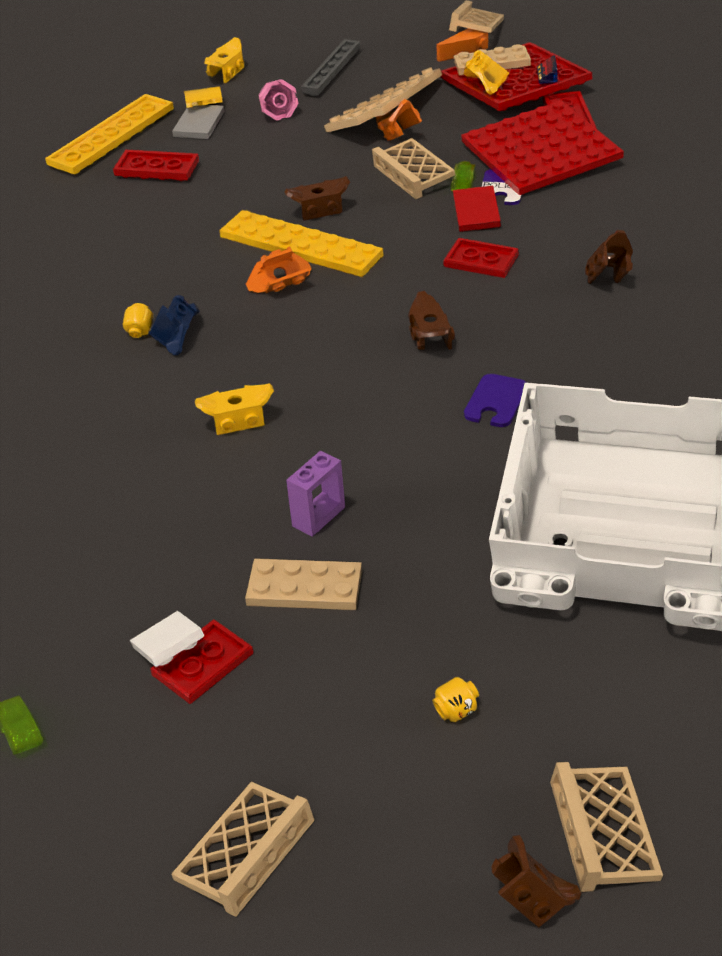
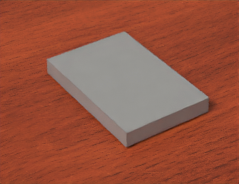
[172,105,225,139]

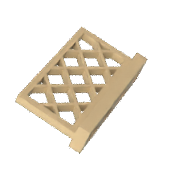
[449,0,504,33]
[372,138,455,199]
[550,762,663,892]
[171,782,314,917]

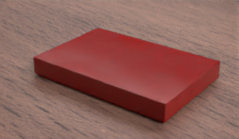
[453,185,501,232]
[443,238,519,278]
[150,619,254,704]

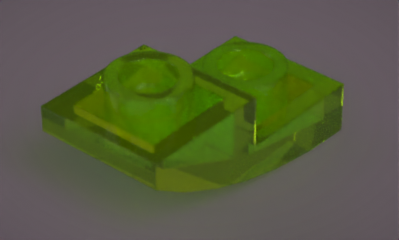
[451,161,475,191]
[0,695,43,755]

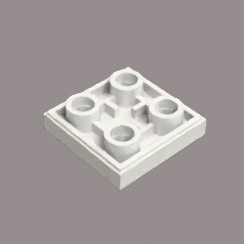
[130,611,204,667]

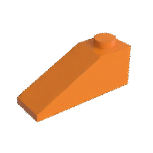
[437,28,488,62]

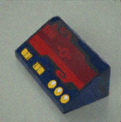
[537,55,558,84]

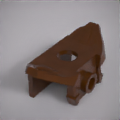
[285,176,350,221]
[585,230,633,284]
[408,291,455,350]
[492,835,581,927]

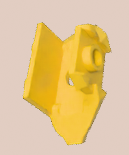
[204,37,244,83]
[463,50,509,95]
[194,383,274,435]

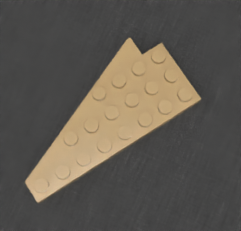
[324,67,442,132]

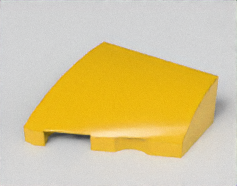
[184,86,223,108]

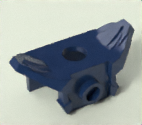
[148,295,200,356]

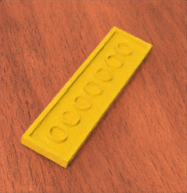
[45,94,174,175]
[219,210,383,277]

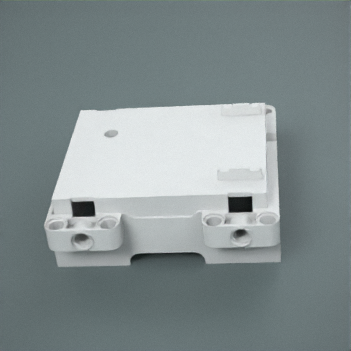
[489,383,722,631]

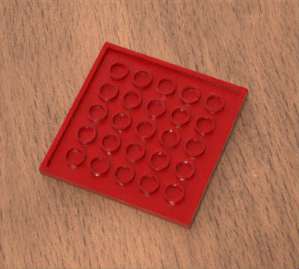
[440,42,592,111]
[461,100,624,195]

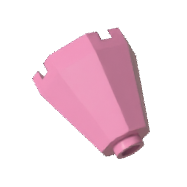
[259,79,298,121]

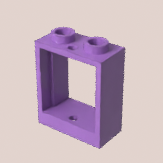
[286,451,345,537]

